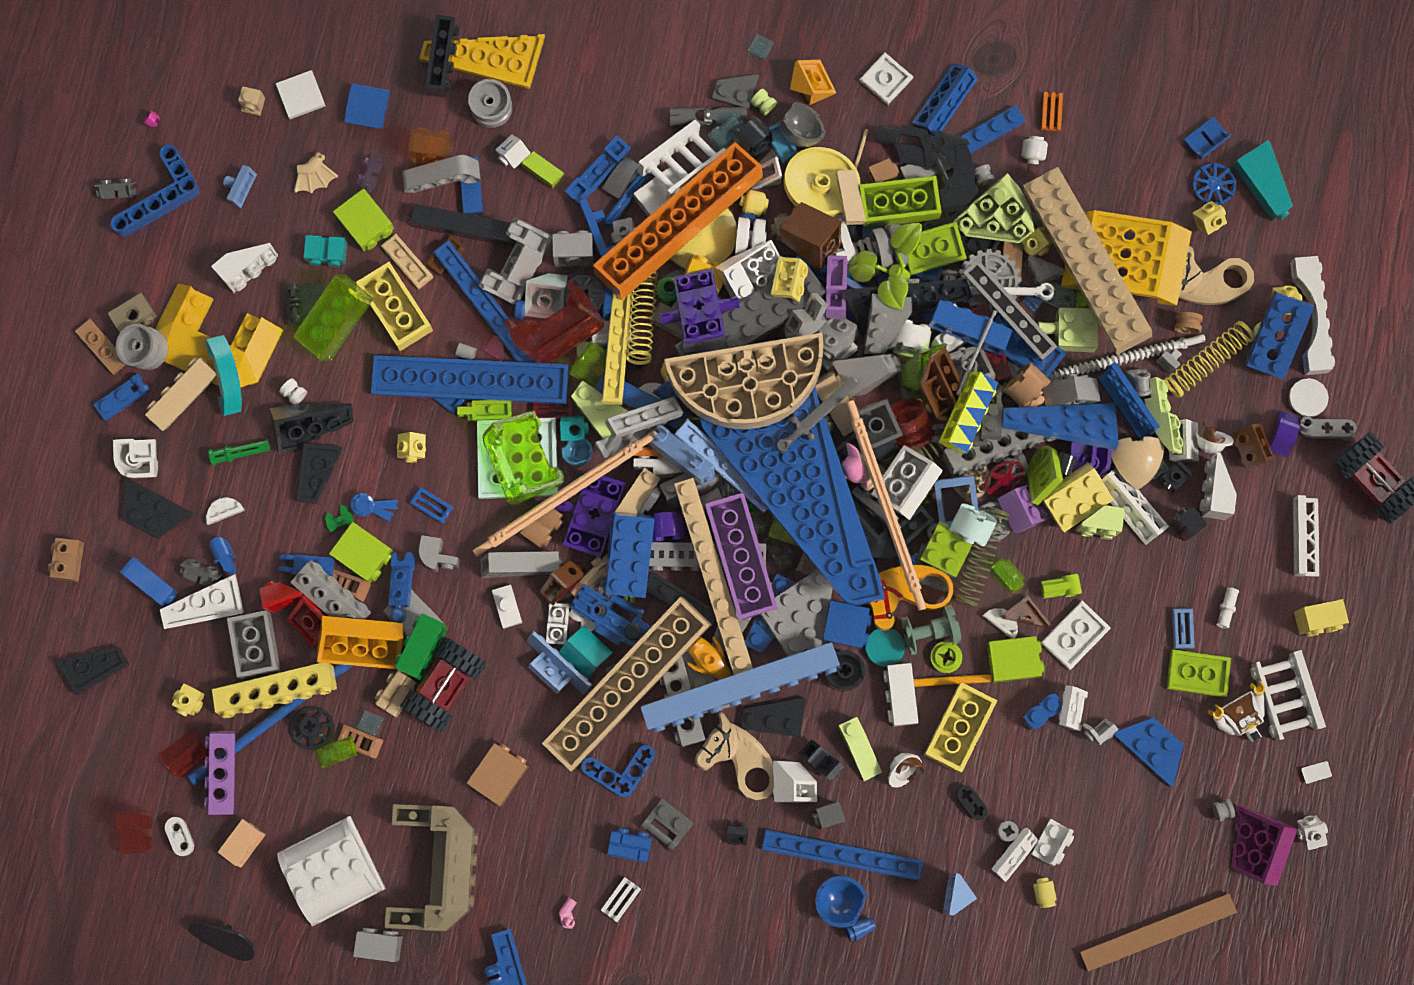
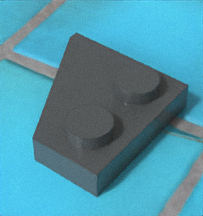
[712,74,759,111]

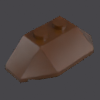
[919,347,963,422]

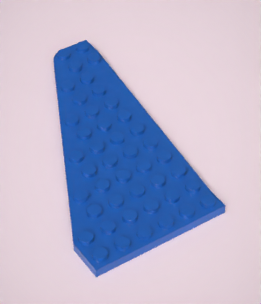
[700,387,885,605]

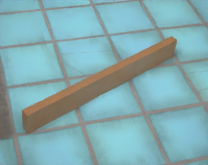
[1079,893,1237,971]

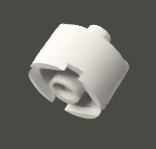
[889,320,931,358]

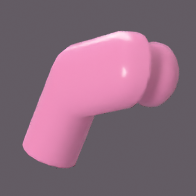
[559,897,577,929]

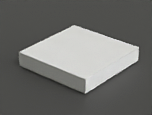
[859,53,913,106]
[276,70,325,119]

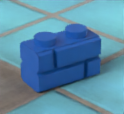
[607,828,652,863]

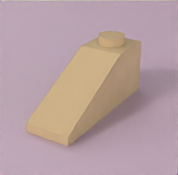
[610,468,661,520]

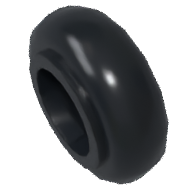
[847,224,862,242]

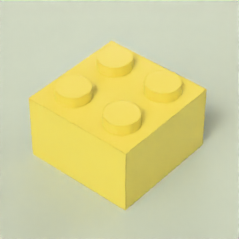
[1294,599,1349,637]

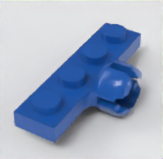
[484,929,527,985]

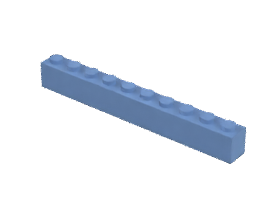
[641,642,840,733]

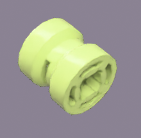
[750,89,777,116]

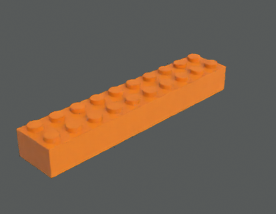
[593,142,763,300]

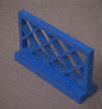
[1097,362,1160,440]

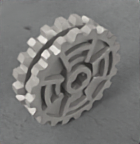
[958,249,1021,313]

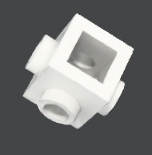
[1296,816,1328,850]

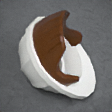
[1195,422,1234,454]
[888,753,925,788]

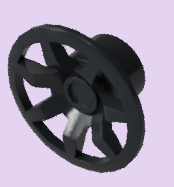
[291,706,334,750]

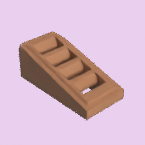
[333,569,371,602]
[336,724,383,758]

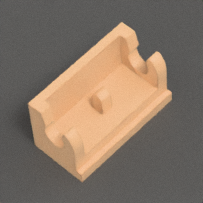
[218,819,266,867]

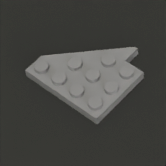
[761,569,833,657]

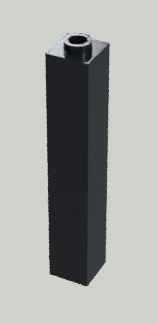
[409,204,517,247]

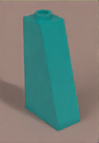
[1233,141,1293,222]

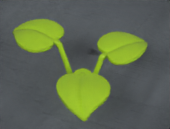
[848,223,922,310]

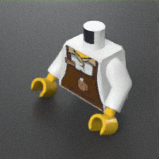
[1208,680,1265,742]

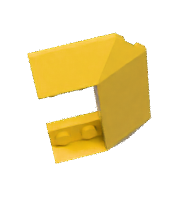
[155,284,283,387]

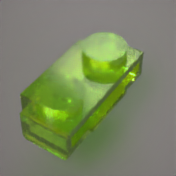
[991,558,1025,594]

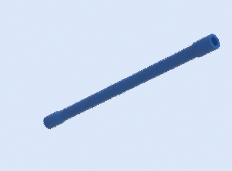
[188,664,354,785]

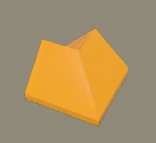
[790,60,836,105]

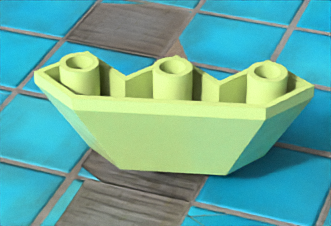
[954,173,1034,243]

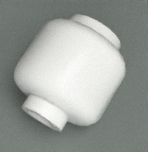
[1021,136,1048,164]

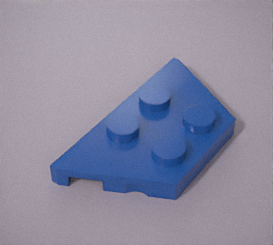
[1113,717,1184,787]

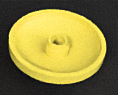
[784,147,860,217]
[670,208,737,269]

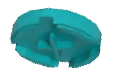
[865,629,905,667]

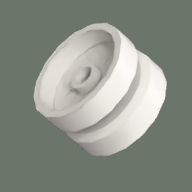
[735,217,767,255]

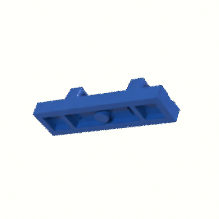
[579,198,616,258]

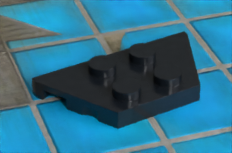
[123,478,194,539]

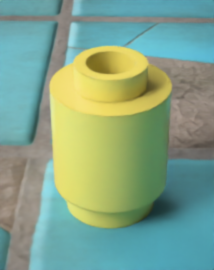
[1033,877,1057,908]

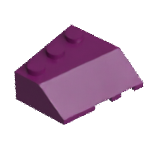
[1232,805,1298,886]

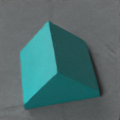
[559,625,613,679]

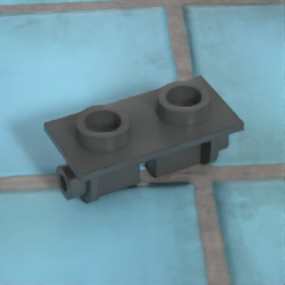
[94,178,137,199]
[180,559,224,587]

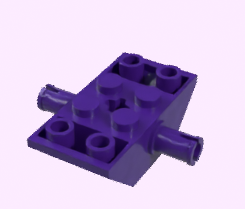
[660,269,740,344]
[555,476,626,558]

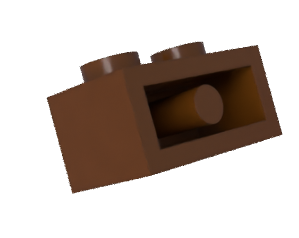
[1232,423,1275,470]

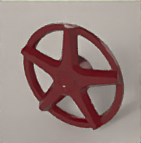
[984,461,1026,496]

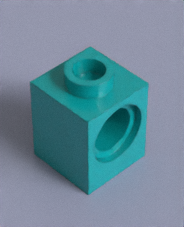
[560,416,589,441]

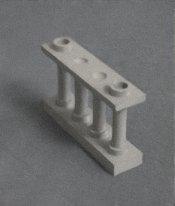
[595,397,683,460]

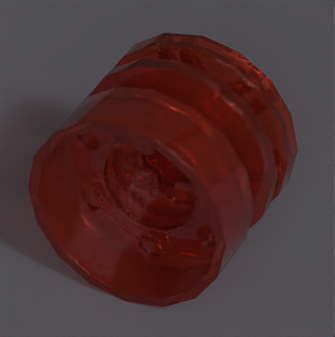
[891,398,935,450]

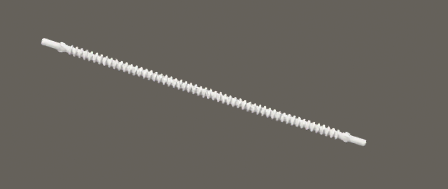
[893,334,1205,422]

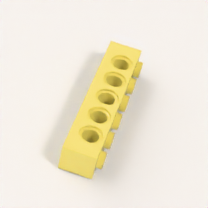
[212,663,337,718]

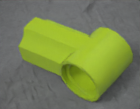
[1040,574,1082,599]

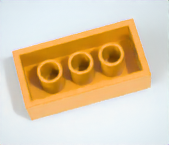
[317,616,403,669]

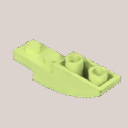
[1144,377,1183,454]

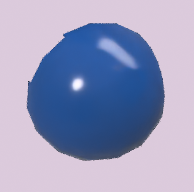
[815,876,867,928]

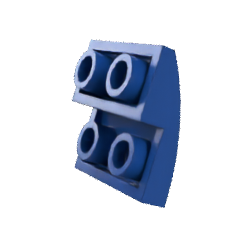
[344,84,390,129]

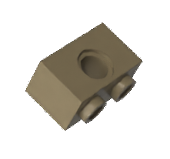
[108,293,157,332]

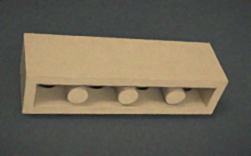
[146,357,217,431]

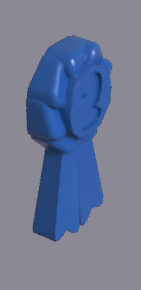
[350,493,398,522]

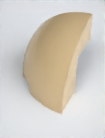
[1111,437,1164,490]

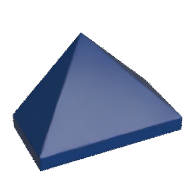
[652,381,678,400]

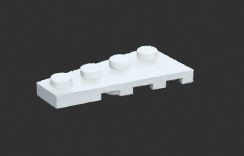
[160,574,244,629]

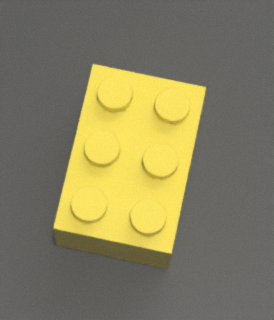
[1042,463,1114,532]

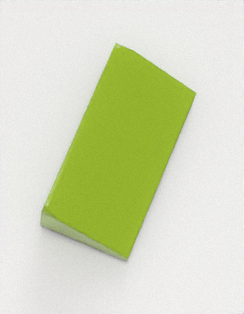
[521,151,564,189]

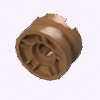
[1174,312,1203,334]

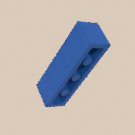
[928,300,1013,356]

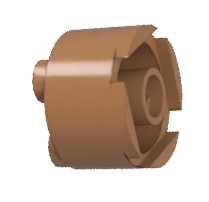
[1003,362,1051,407]

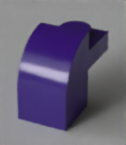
[1269,410,1300,457]

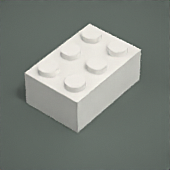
[871,445,943,520]

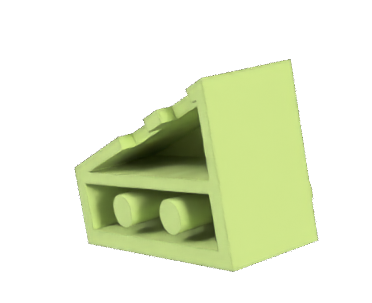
[571,381,628,440]

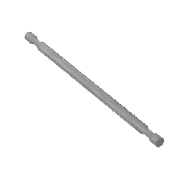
[956,310,997,396]

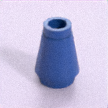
[844,918,876,942]

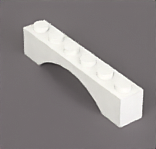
[1290,256,1335,375]

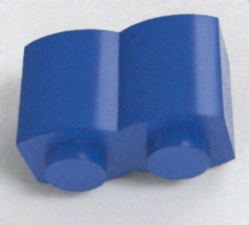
[1021,694,1063,731]

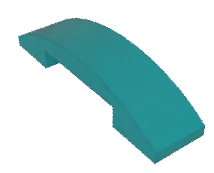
[205,335,242,416]

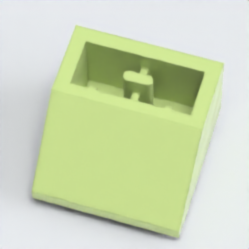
[1076,505,1125,540]

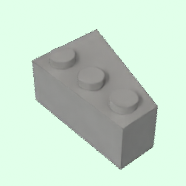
[864,294,912,355]

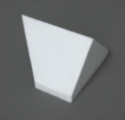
[752,148,782,189]

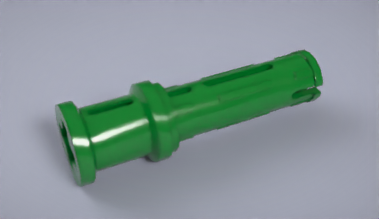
[208,439,270,467]

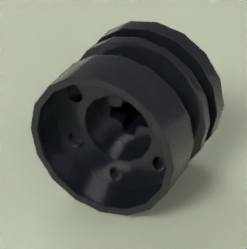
[564,275,605,322]

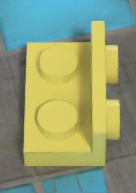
[771,257,808,302]

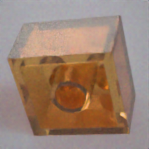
[408,127,454,165]

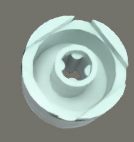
[949,504,997,546]

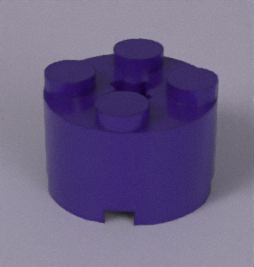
[647,511,688,542]

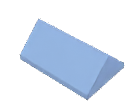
[943,873,977,915]

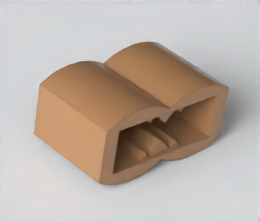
[520,508,564,548]

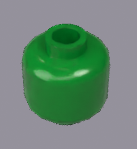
[656,276,677,304]

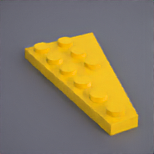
[419,34,545,89]

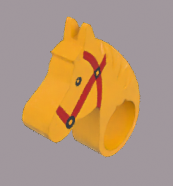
[867,565,953,631]

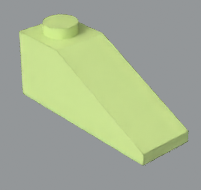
[838,717,882,781]

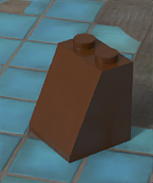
[779,202,841,271]

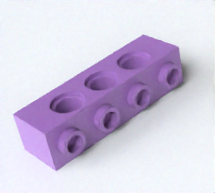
[205,731,235,815]

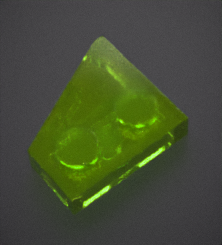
[569,341,607,393]

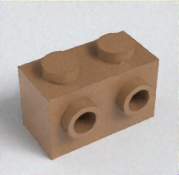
[48,538,84,582]

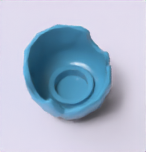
[562,439,593,467]

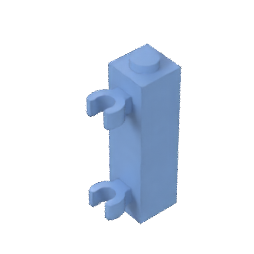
[648,424,715,487]

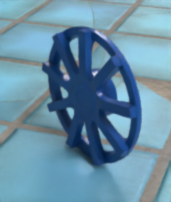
[1193,163,1236,205]

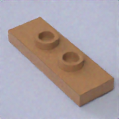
[75,319,126,375]

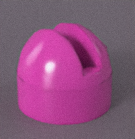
[143,110,160,127]

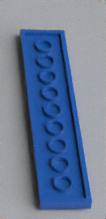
[371,355,569,404]

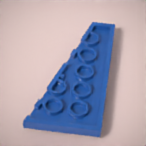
[1002,403,1118,450]

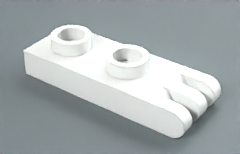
[992,828,1038,882]

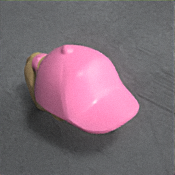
[841,443,884,491]

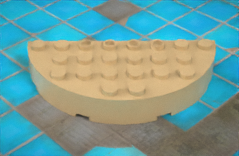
[664,333,823,429]

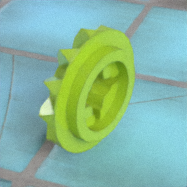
[930,641,962,673]

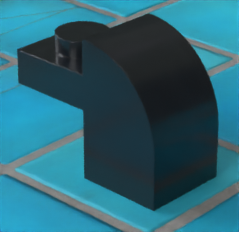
[799,739,845,781]

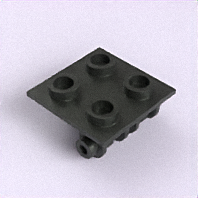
[285,283,327,325]

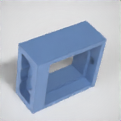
[934,475,979,526]

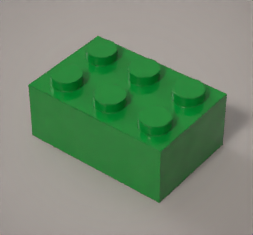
[395,613,448,681]

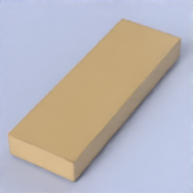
[836,170,866,225]
[381,234,434,290]

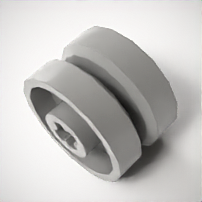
[468,79,512,128]
[871,223,908,269]
[116,324,168,370]

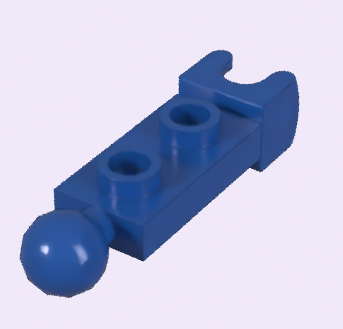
[388,552,415,623]

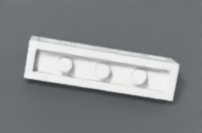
[1101,468,1169,545]
[1293,495,1319,577]

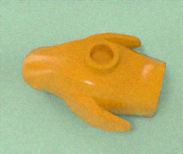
[687,637,732,681]

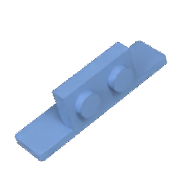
[527,631,592,695]

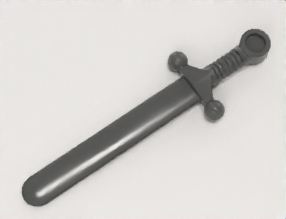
[776,377,859,453]

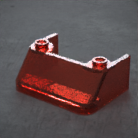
[505,280,604,364]

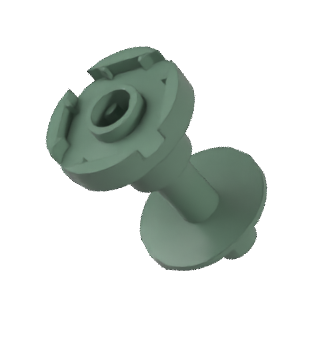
[900,605,961,655]

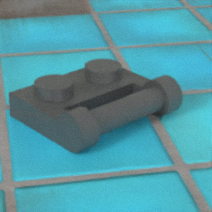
[640,799,694,852]

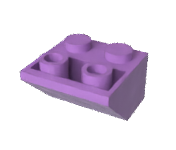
[998,485,1052,534]

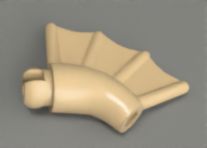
[294,152,338,193]

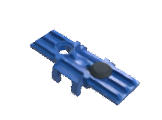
[569,584,652,647]

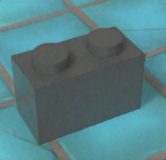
[812,802,845,829]

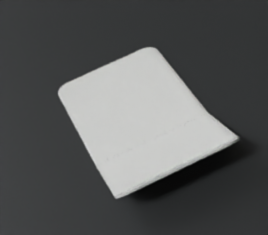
[1302,761,1332,783]

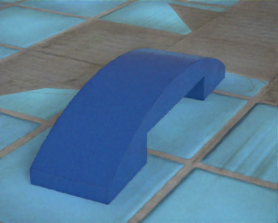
[565,135,631,204]

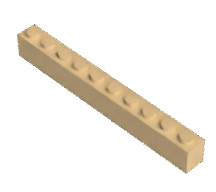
[674,478,753,675]

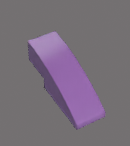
[826,255,847,318]

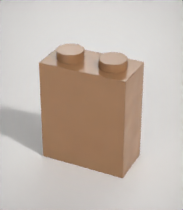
[467,743,528,807]

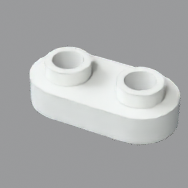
[165,817,194,856]

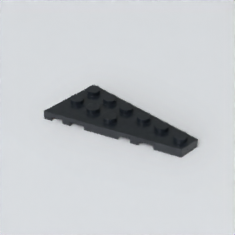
[844,279,973,335]

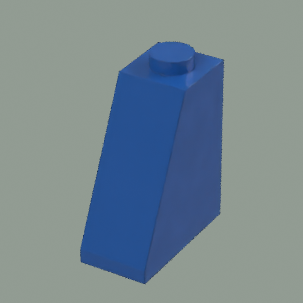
[120,557,178,607]

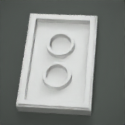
[1041,601,1110,671]

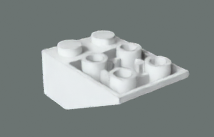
[715,240,780,303]
[211,243,278,293]
[1200,452,1236,520]

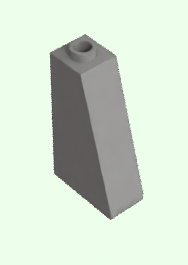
[480,552,562,578]

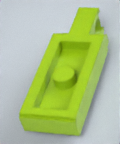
[457,400,512,422]

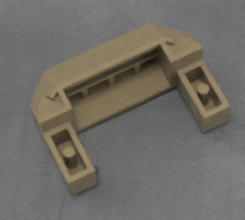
[385,804,478,931]

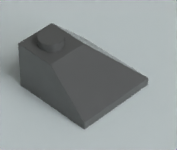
[850,399,903,449]

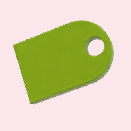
[1027,446,1063,505]

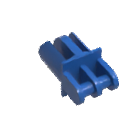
[210,537,237,574]

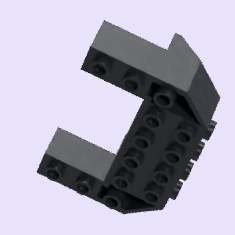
[836,433,934,562]

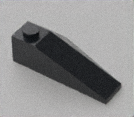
[270,403,354,453]

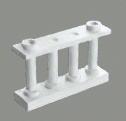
[637,120,726,201]
[1250,650,1326,741]

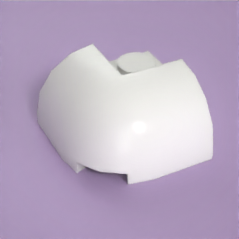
[113,439,158,478]

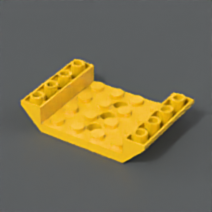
[1061,210,1192,306]

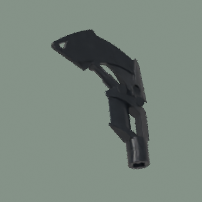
[876,125,978,222]

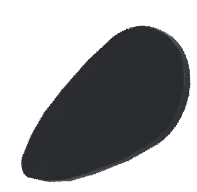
[188,924,256,961]

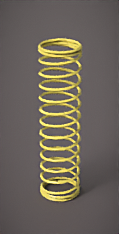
[626,271,658,365]
[1164,321,1254,398]

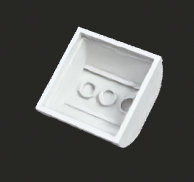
[277,816,386,926]

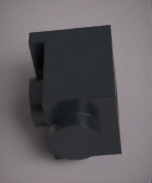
[1159,460,1193,493]

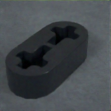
[956,786,988,820]

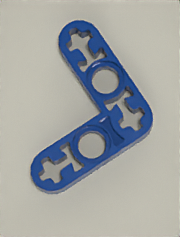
[582,745,655,797]

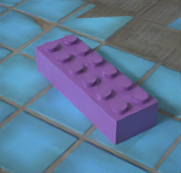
[705,493,778,621]

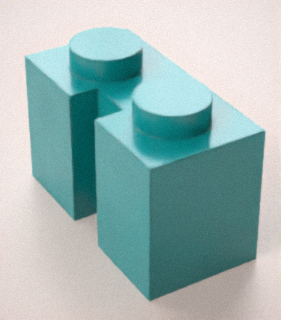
[304,235,347,267]

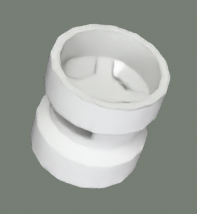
[279,378,307,405]

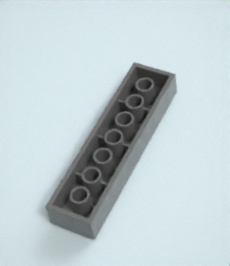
[675,261,826,357]

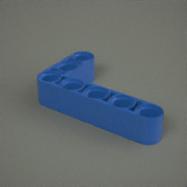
[110,145,200,237]

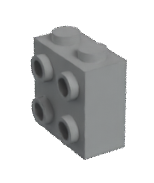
[813,310,859,362]

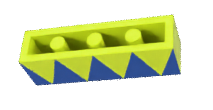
[939,371,998,453]

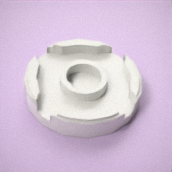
[1288,378,1329,417]

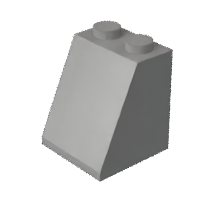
[833,354,902,397]

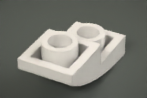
[546,602,570,644]

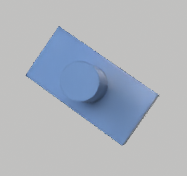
[223,165,257,208]

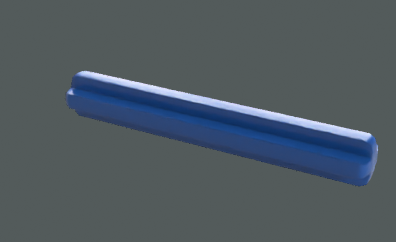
[604,173,652,227]

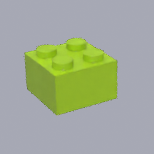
[920,521,973,577]

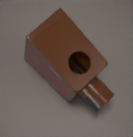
[540,561,585,606]

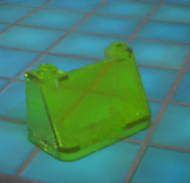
[482,411,564,505]

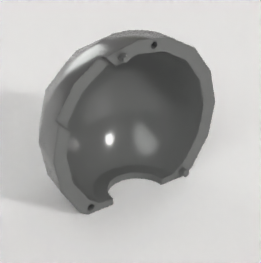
[780,102,826,147]

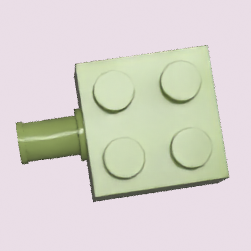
[1038,308,1098,352]

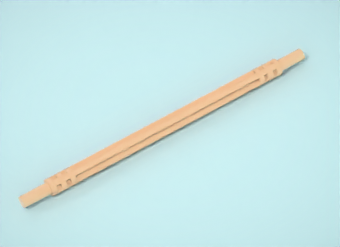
[846,400,926,611]
[473,430,658,557]

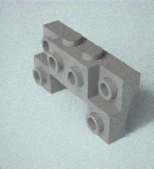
[479,217,553,305]

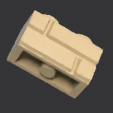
[375,670,419,718]

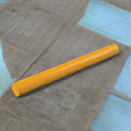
[913,674,992,687]

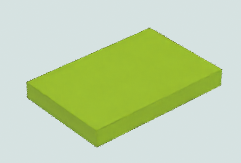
[908,222,967,275]
[1166,649,1231,698]

